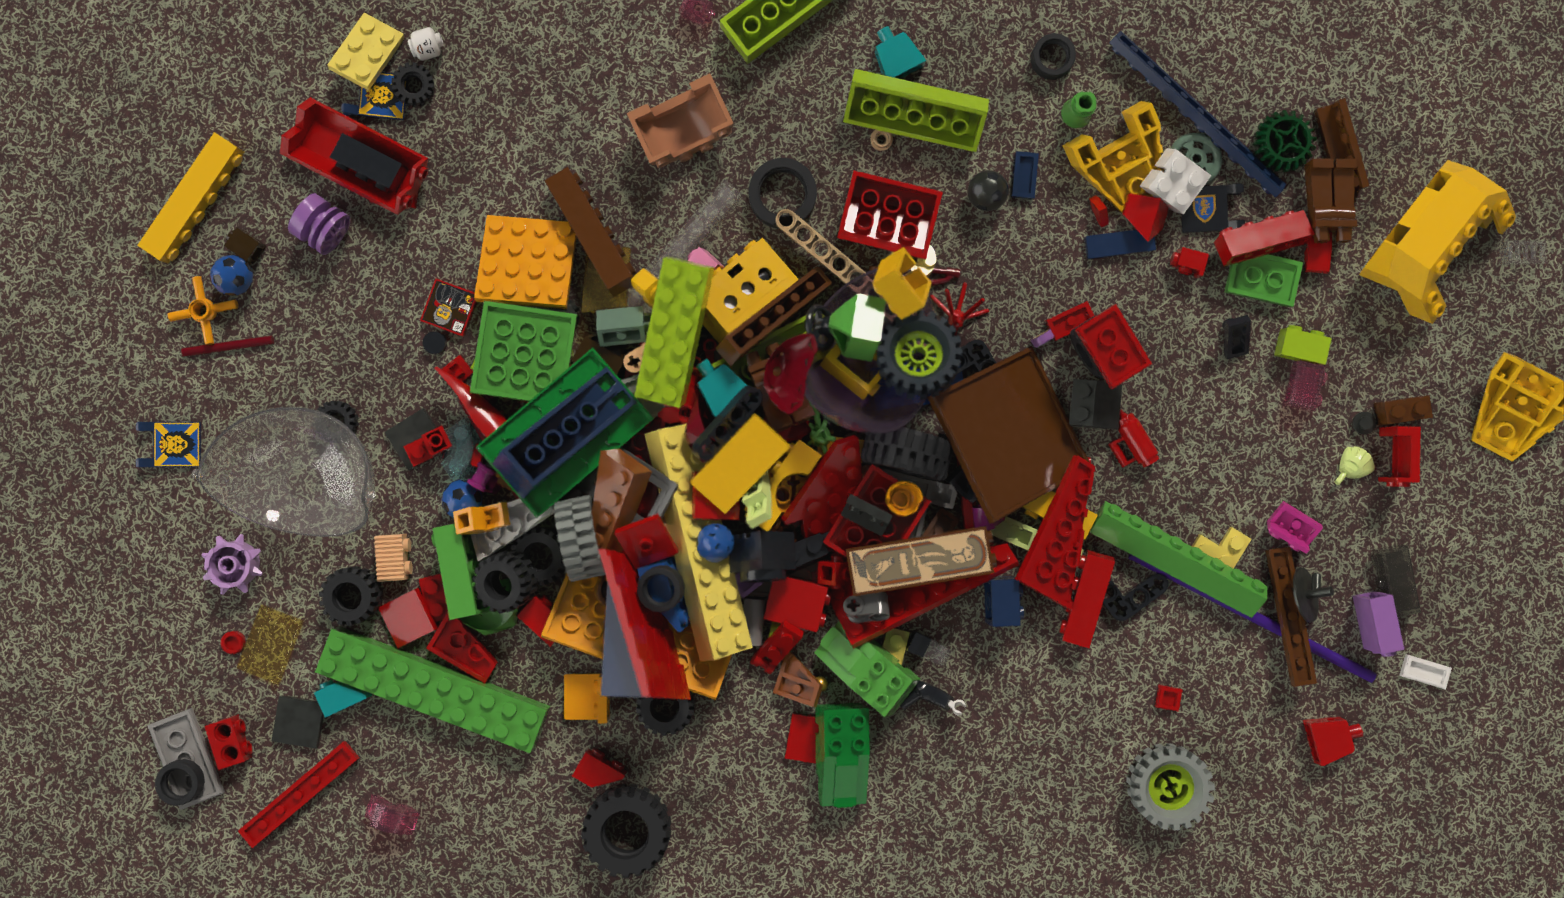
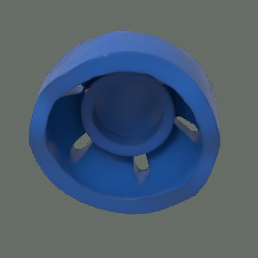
[697,524,734,563]

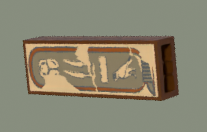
[846,526,997,596]

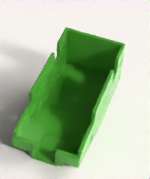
[814,621,921,717]

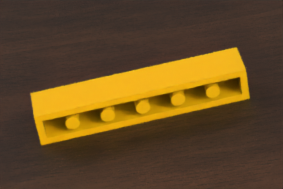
[137,132,244,264]

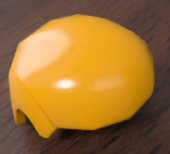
[885,480,923,517]

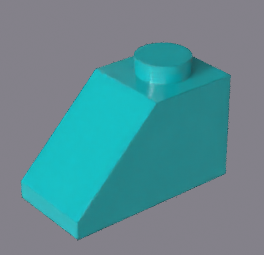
[314,679,373,718]

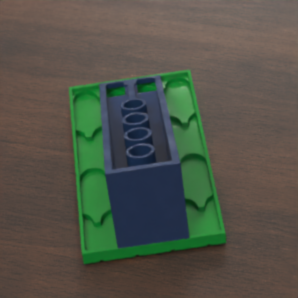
[476,348,654,518]

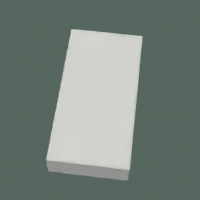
[1399,654,1452,690]

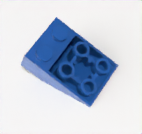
[637,556,690,632]

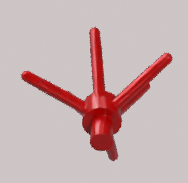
[930,282,989,336]

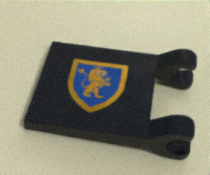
[1181,183,1245,233]

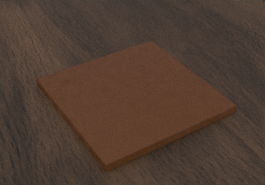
[927,346,1089,524]

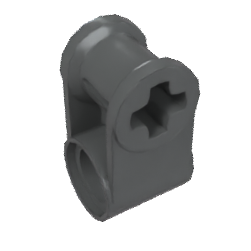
[843,592,890,623]

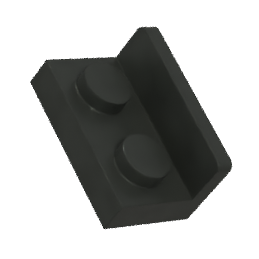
[841,494,893,536]

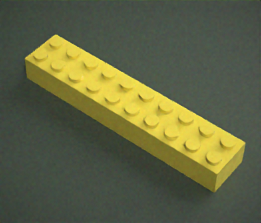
[644,424,753,661]

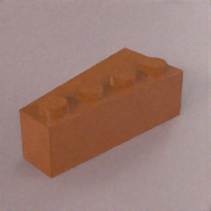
[592,449,652,552]

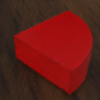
[1089,195,1109,228]

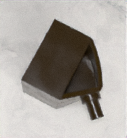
[571,333,628,379]

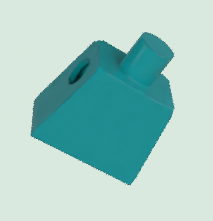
[875,26,926,79]
[696,359,747,418]

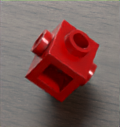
[817,556,851,589]

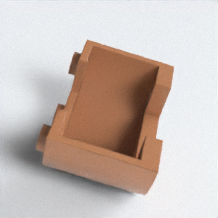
[627,73,734,168]

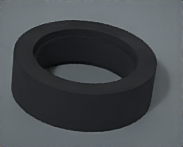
[748,158,817,229]

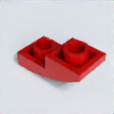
[1304,232,1332,274]

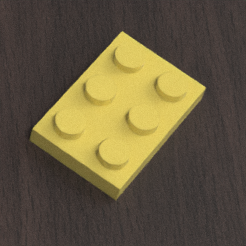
[328,13,405,91]

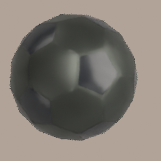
[968,170,1009,211]

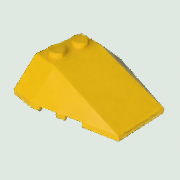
[1471,352,1564,461]

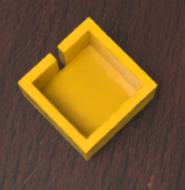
[872,247,932,320]

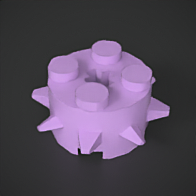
[202,534,262,595]

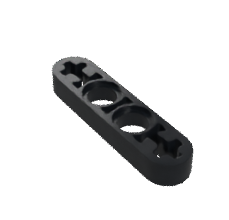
[692,385,763,461]

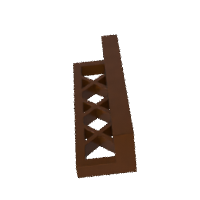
[1314,98,1370,192]

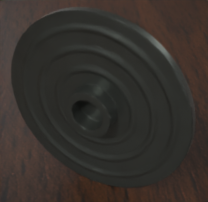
[1293,568,1334,622]

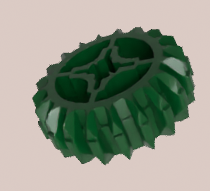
[1253,110,1317,172]

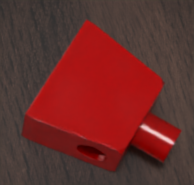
[1303,717,1363,766]

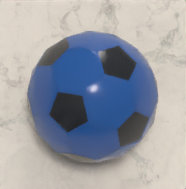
[210,255,253,296]
[441,479,483,518]

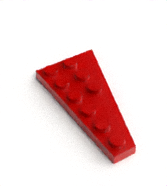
[1015,455,1096,610]

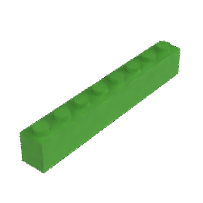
[1089,501,1267,618]

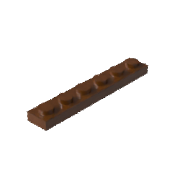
[1265,547,1317,687]

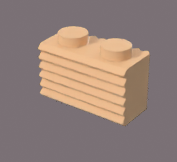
[374,534,413,582]

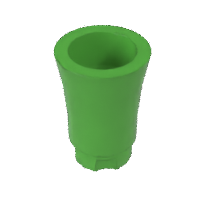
[1061,91,1097,128]

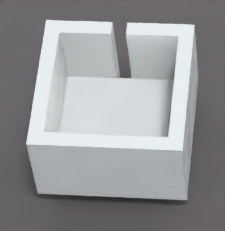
[1140,148,1211,214]

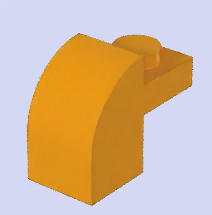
[453,502,510,535]

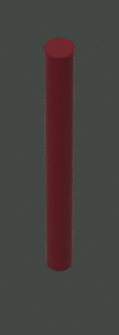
[181,335,274,357]

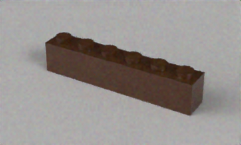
[544,167,637,297]
[715,266,832,366]

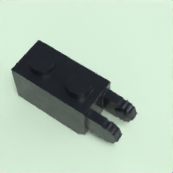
[787,532,837,575]

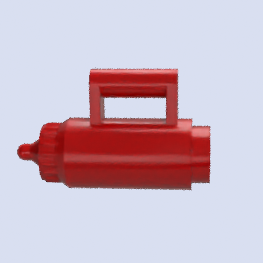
[1108,409,1159,468]

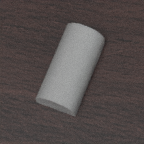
[743,598,767,646]

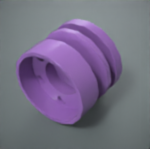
[288,193,351,255]

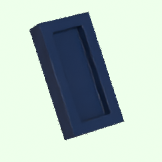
[1011,151,1039,200]

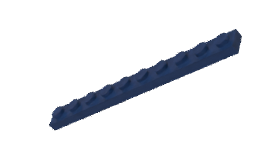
[1109,31,1286,198]

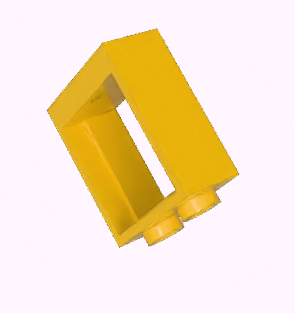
[820,343,886,400]

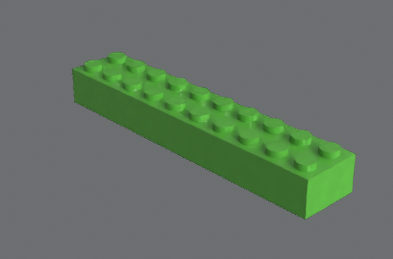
[315,626,550,753]

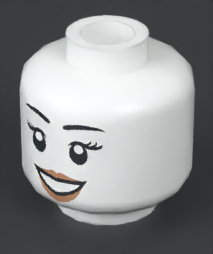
[408,27,444,61]

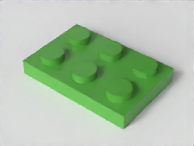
[1224,254,1303,307]

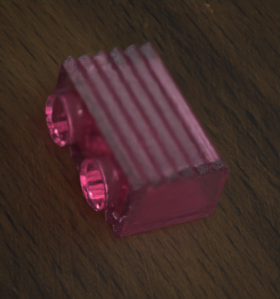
[1283,360,1328,412]

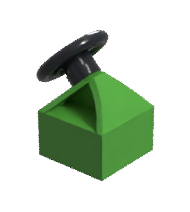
[805,294,886,362]

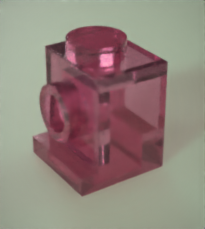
[679,0,716,28]

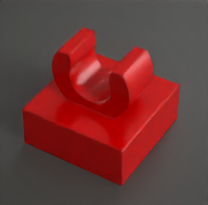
[442,355,473,382]

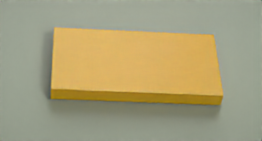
[690,414,790,514]

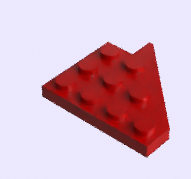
[781,435,863,538]

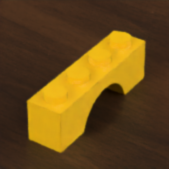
[744,440,822,531]

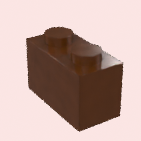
[1374,395,1433,425]

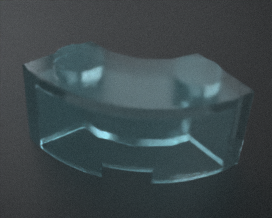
[440,418,478,482]

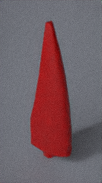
[434,366,507,438]

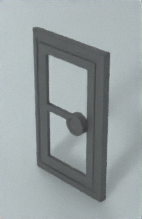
[579,447,679,523]

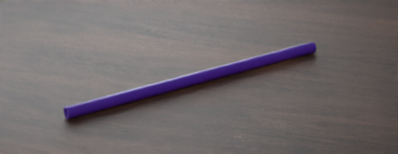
[1128,554,1377,683]

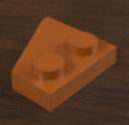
[773,652,823,707]

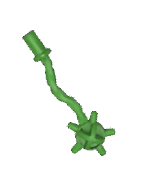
[805,360,836,454]

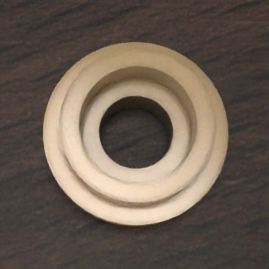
[870,130,893,151]

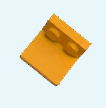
[564,673,610,724]

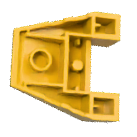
[1062,101,1164,213]

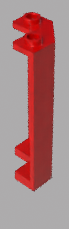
[280,97,429,215]

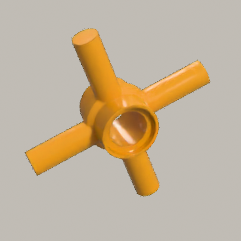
[168,276,238,345]

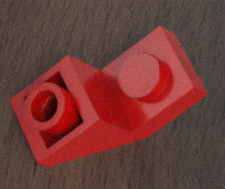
[403,425,452,467]

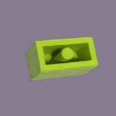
[1274,325,1332,366]

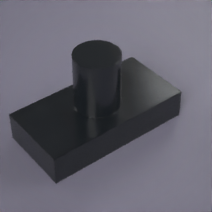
[1222,315,1251,359]

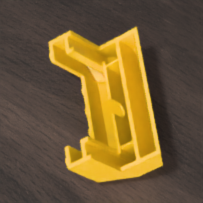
[1359,160,1516,324]

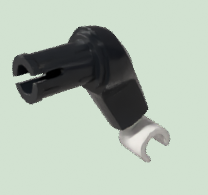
[900,681,966,716]

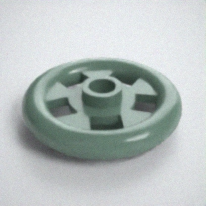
[1170,133,1222,185]

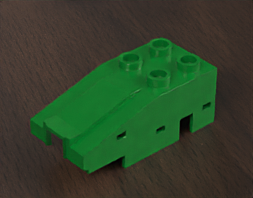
[815,703,870,808]

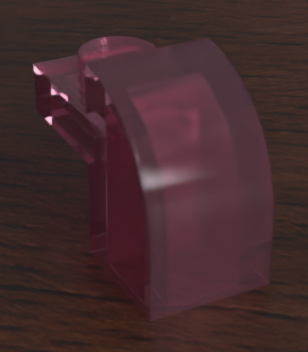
[364,794,420,835]

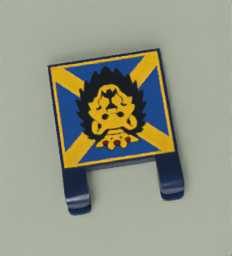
[341,72,408,120]
[136,422,201,467]

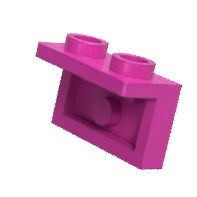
[1267,501,1323,554]

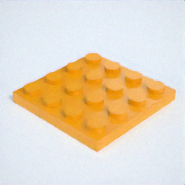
[474,215,577,309]

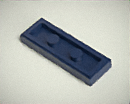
[1084,230,1156,260]

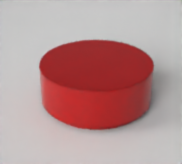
[221,631,246,654]

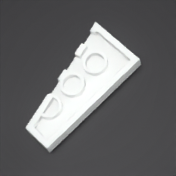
[471,499,555,562]

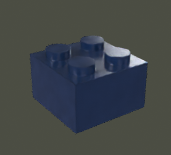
[984,576,1024,627]

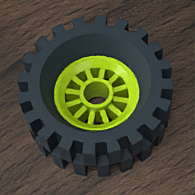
[876,310,962,400]

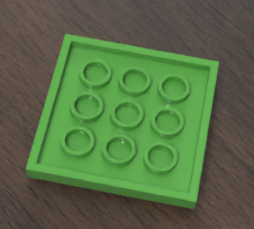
[470,301,577,401]

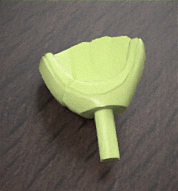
[1335,446,1375,485]

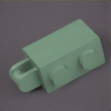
[596,306,652,347]

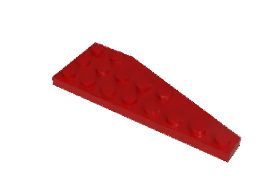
[828,543,1019,649]

